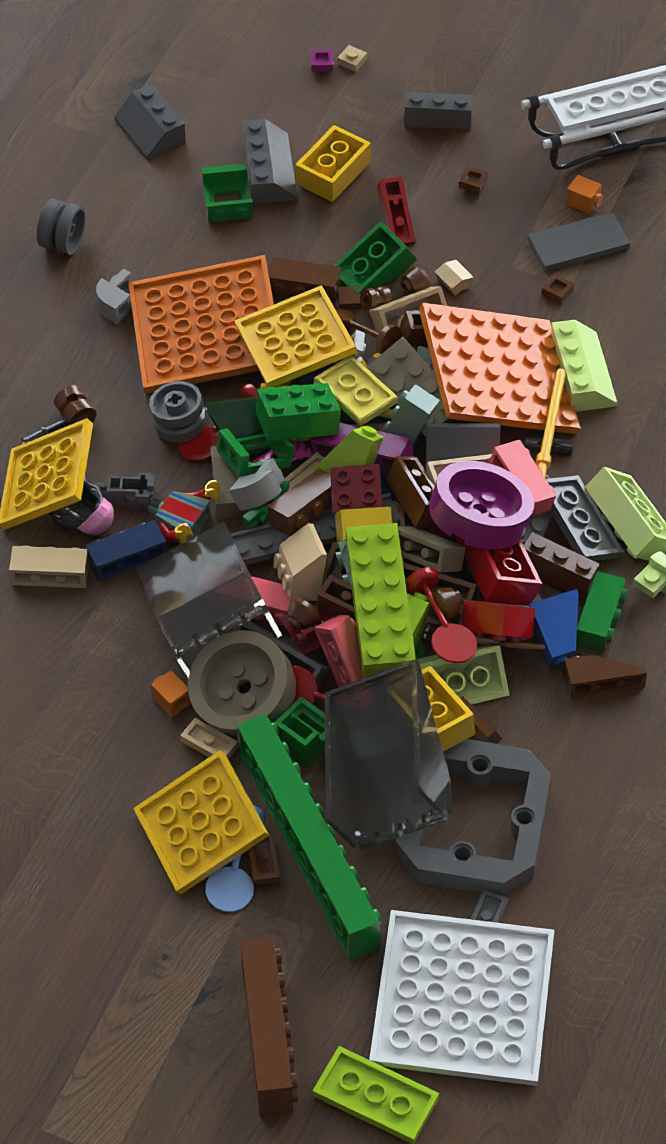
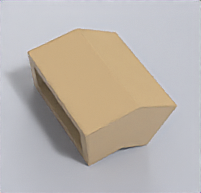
[434,260,473,296]

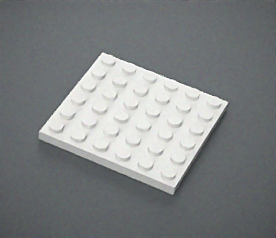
[369,910,554,1086]

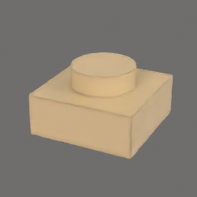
[337,45,367,72]

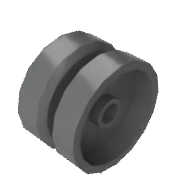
[36,198,86,255]
[149,381,207,443]

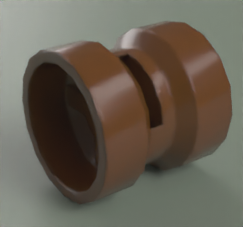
[360,286,392,312]

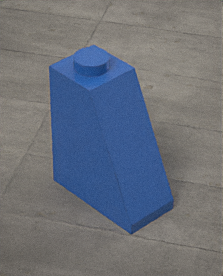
[529,589,578,667]

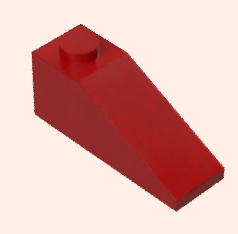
[377,176,416,244]

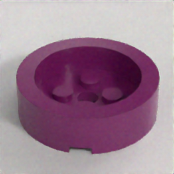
[429,461,534,549]

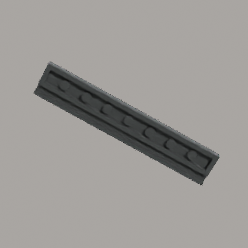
[199,493,401,570]

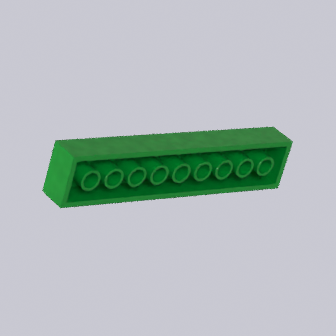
[237,714,382,962]

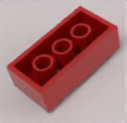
[455,535,542,606]

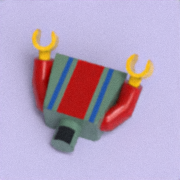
[148,480,222,548]

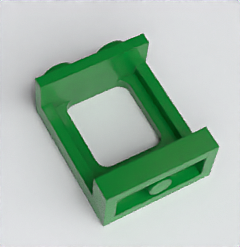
[201,163,253,222]
[217,428,294,477]

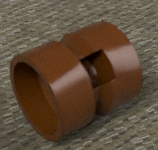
[54,385,97,426]

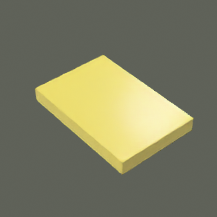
[314,355,398,426]

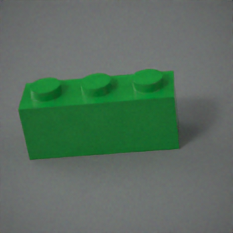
[576,571,629,652]

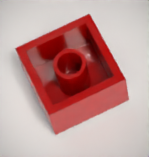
[461,600,535,642]

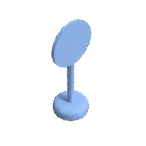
[206,805,266,913]

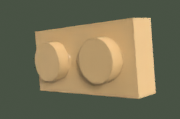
[180,718,238,759]

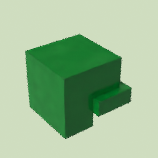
[275,697,341,769]

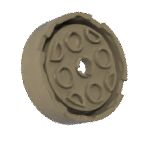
[188,630,296,739]

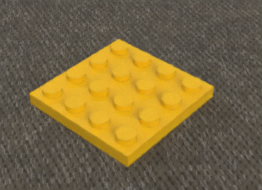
[235,285,357,387]
[0,419,93,530]
[133,750,270,895]

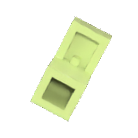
[633,552,666,598]

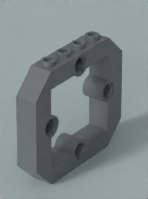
[392,739,551,896]

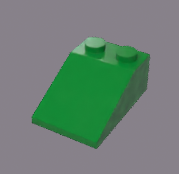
[334,221,417,293]

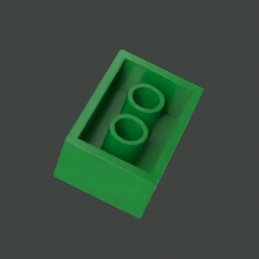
[255,383,341,441]

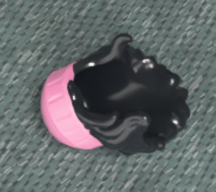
[49,477,114,536]

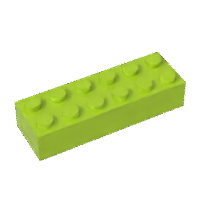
[346,523,416,679]

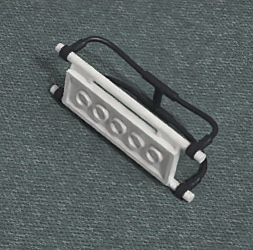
[521,65,666,170]

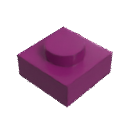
[311,50,333,72]

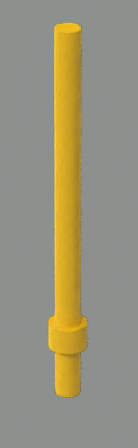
[535,369,566,478]

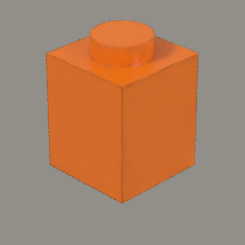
[566,175,603,214]
[151,670,191,718]

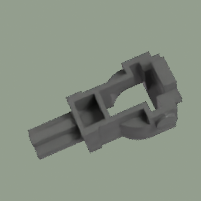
[92,472,156,511]

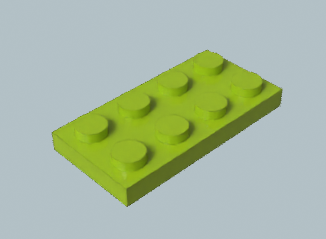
[312,1046,439,1144]

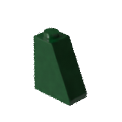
[203,396,262,439]

